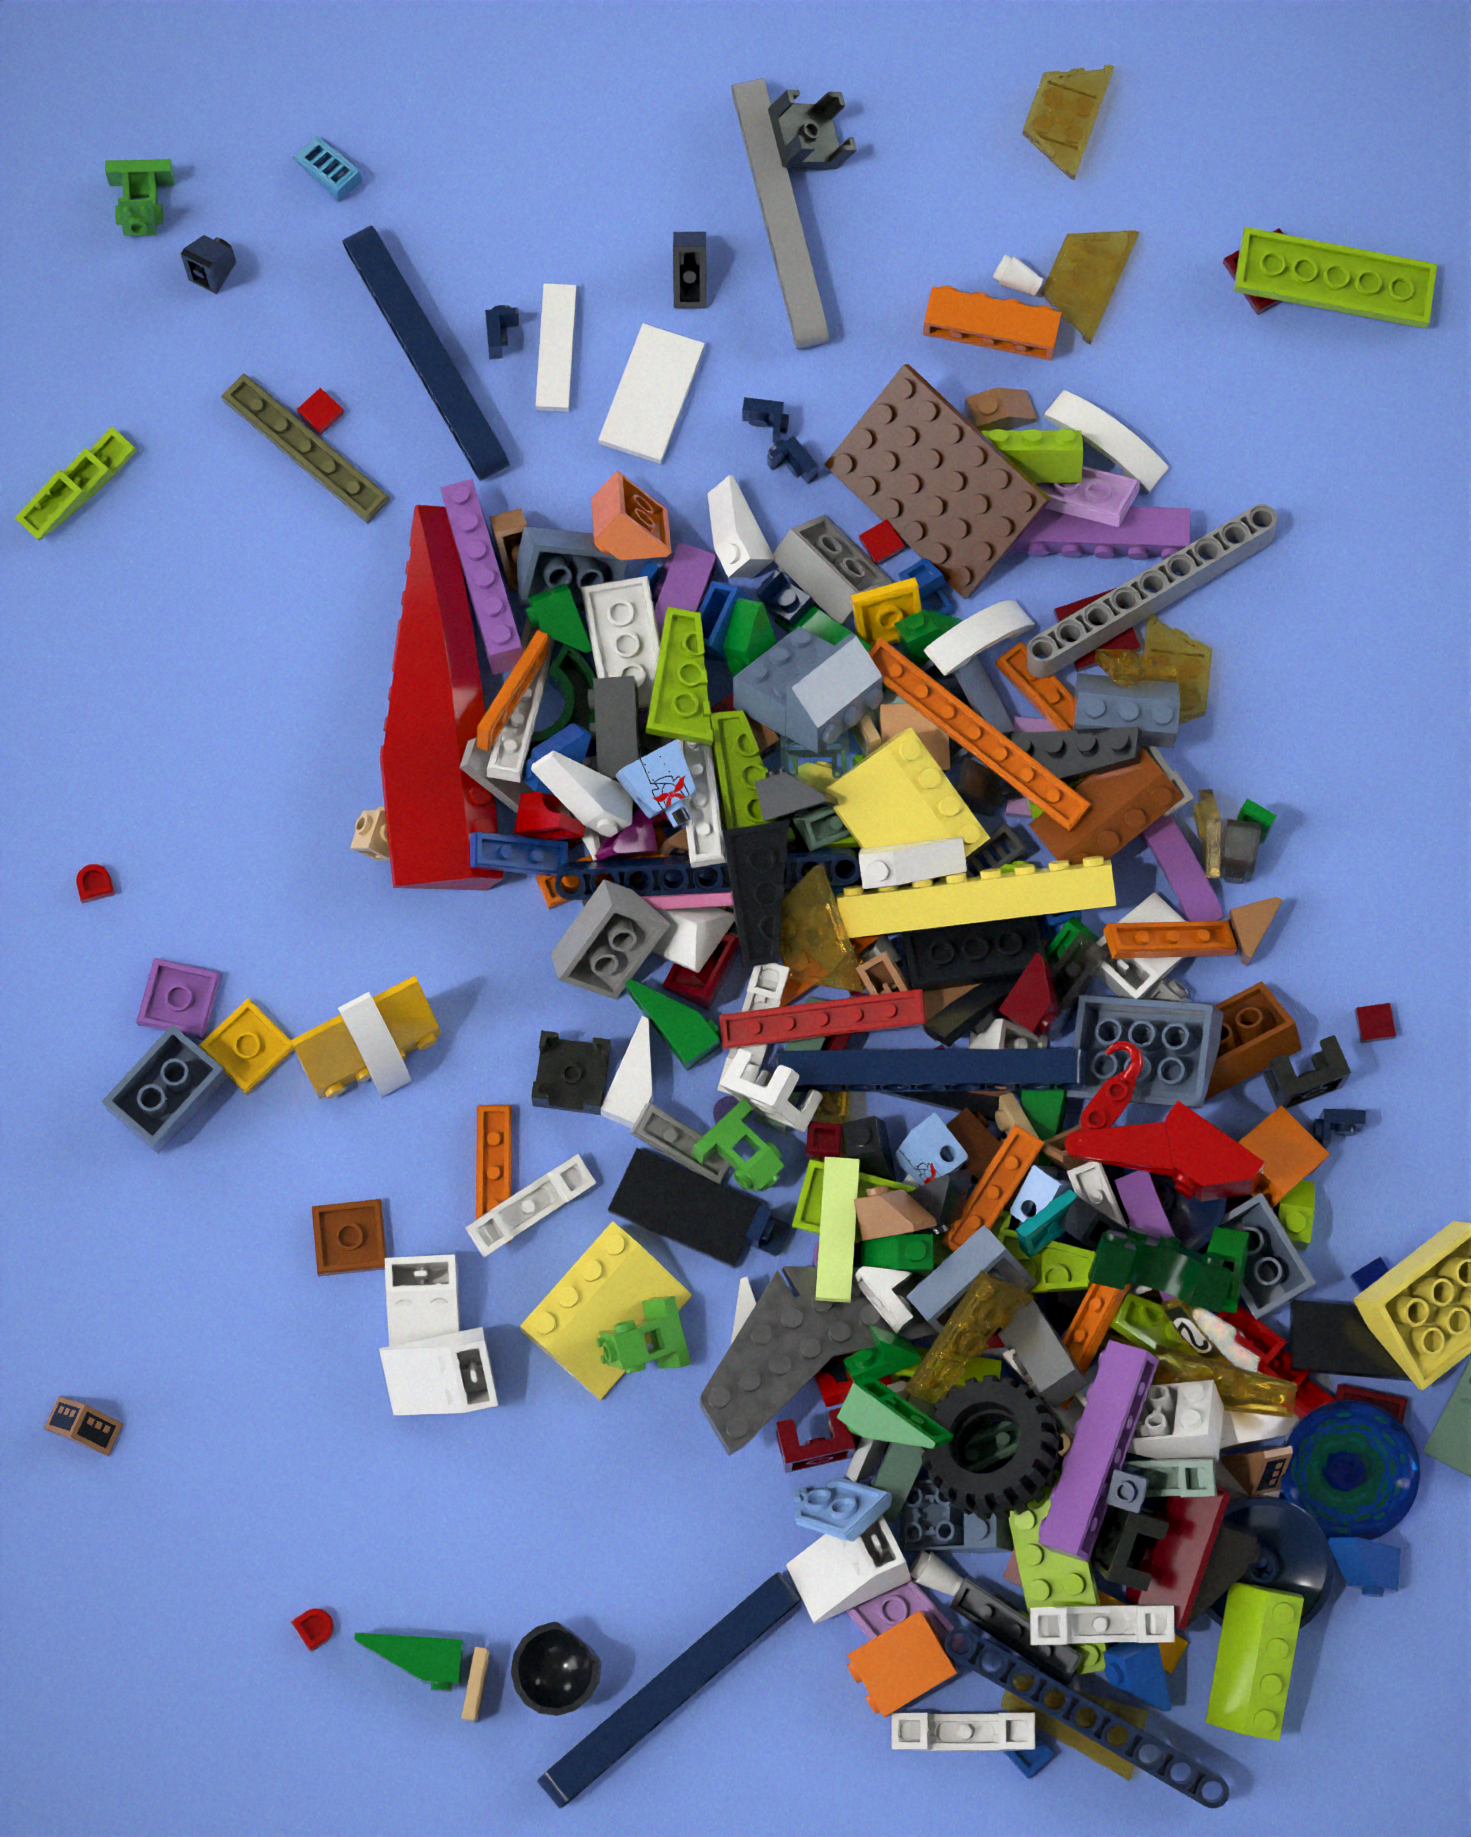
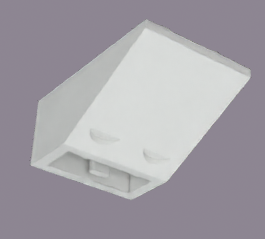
[1083,892,1185,999]
[385,1254,460,1346]
[379,1327,498,1415]
[1127,1380,1224,1462]
[786,1514,911,1625]

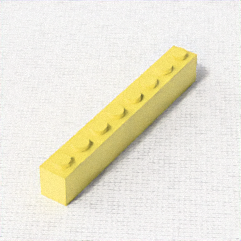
[837,856,1117,939]

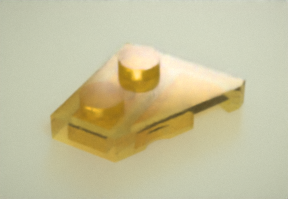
[1095,648,1177,685]
[1192,789,1221,879]

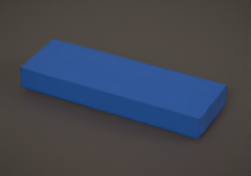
[470,832,568,877]

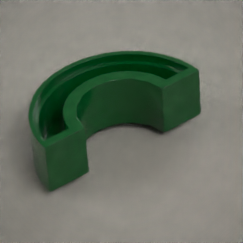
[522,644,595,776]
[1088,1226,1234,1313]

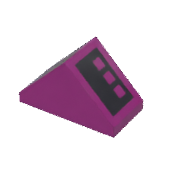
[594,803,657,860]

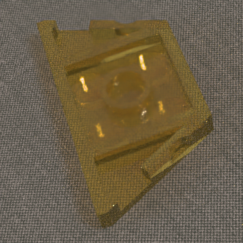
[1022,65,1114,180]
[1042,230,1139,345]
[1141,614,1212,724]
[779,863,866,992]

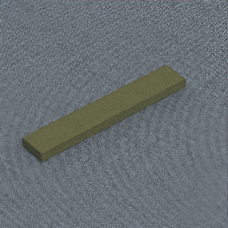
[221,373,390,524]

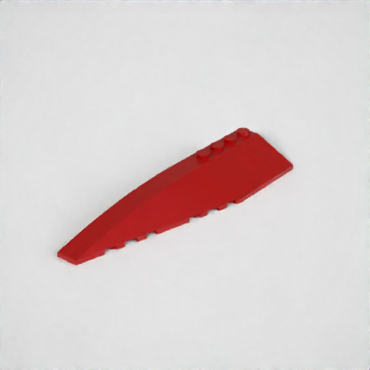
[380,505,503,891]

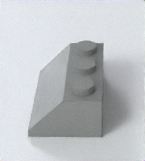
[773,515,894,625]
[551,880,670,1000]

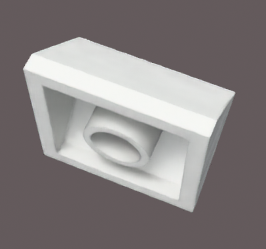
[651,907,735,973]

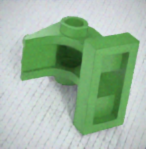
[105,159,175,236]
[692,1099,785,1192]
[596,1296,691,1374]

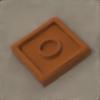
[312,1199,387,1277]

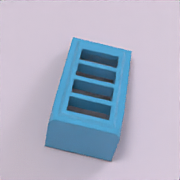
[293,136,362,202]

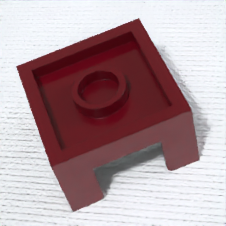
[776,1407,855,1473]

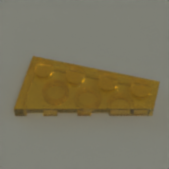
[905,1270,1034,1404]
[1153,1344,1297,1418]
[1000,1673,1149,1781]

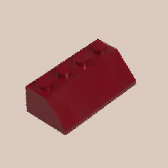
[1126,1483,1231,1630]

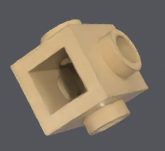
[350,807,390,861]

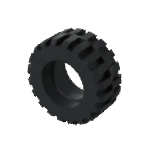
[921,1375,1064,1520]

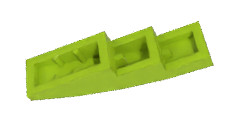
[15,426,138,541]

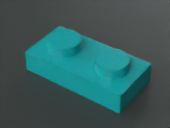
[1016,1189,1079,1258]

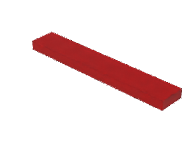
[719,989,927,1050]

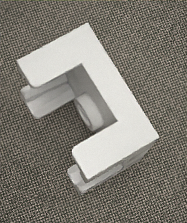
[720,1048,823,1132]

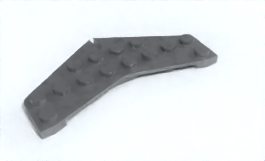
[699,1266,941,1456]

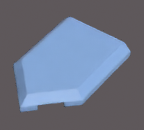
[793,1477,892,1542]

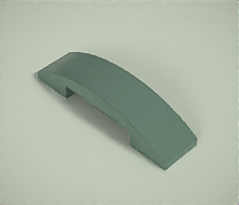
[870,1379,947,1523]
[1122,1459,1217,1497]

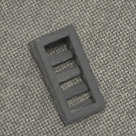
[961,823,1027,878]

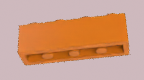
[923,286,1062,361]

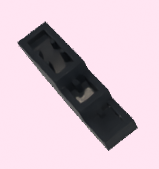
[923,974,1055,1047]

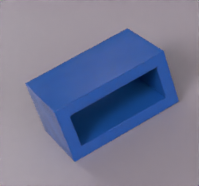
[698,581,754,663]

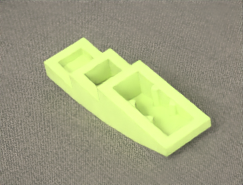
[815,1157,860,1303]

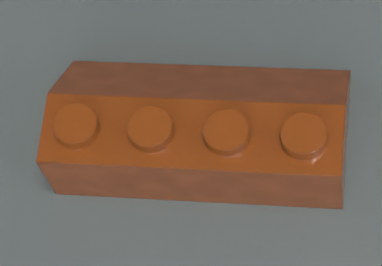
[1028,746,1184,865]
[1205,981,1302,1100]

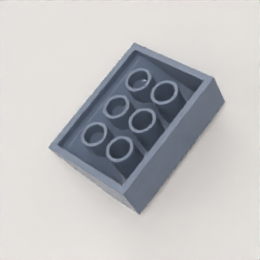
[1066,995,1223,1109]

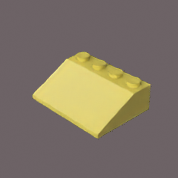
[824,727,990,886]
[520,1221,692,1401]
[1353,1221,1471,1390]

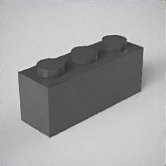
[588,676,641,783]
[996,1294,1089,1408]

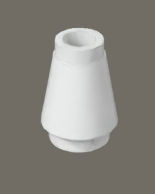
[992,254,1044,296]
[909,1550,963,1597]

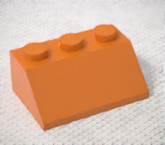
[591,470,672,560]

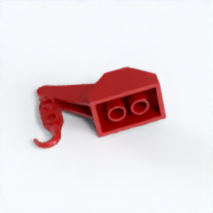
[1065,1041,1265,1202]

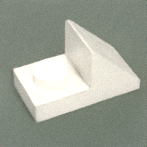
[852,1266,913,1334]

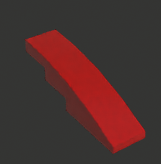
[1210,1304,1335,1422]

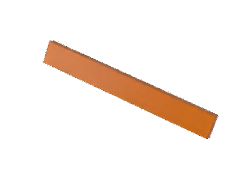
[868,637,1091,832]

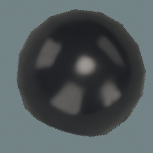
[511,1622,602,1716]

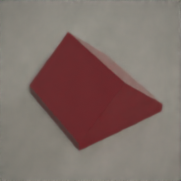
[662,934,740,1011]

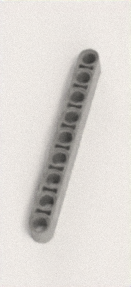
[731,78,830,349]
[1026,504,1278,678]

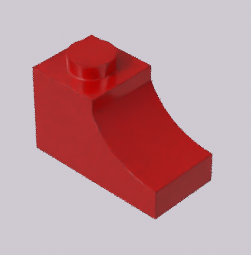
[514,791,586,841]

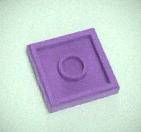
[136,958,221,1040]

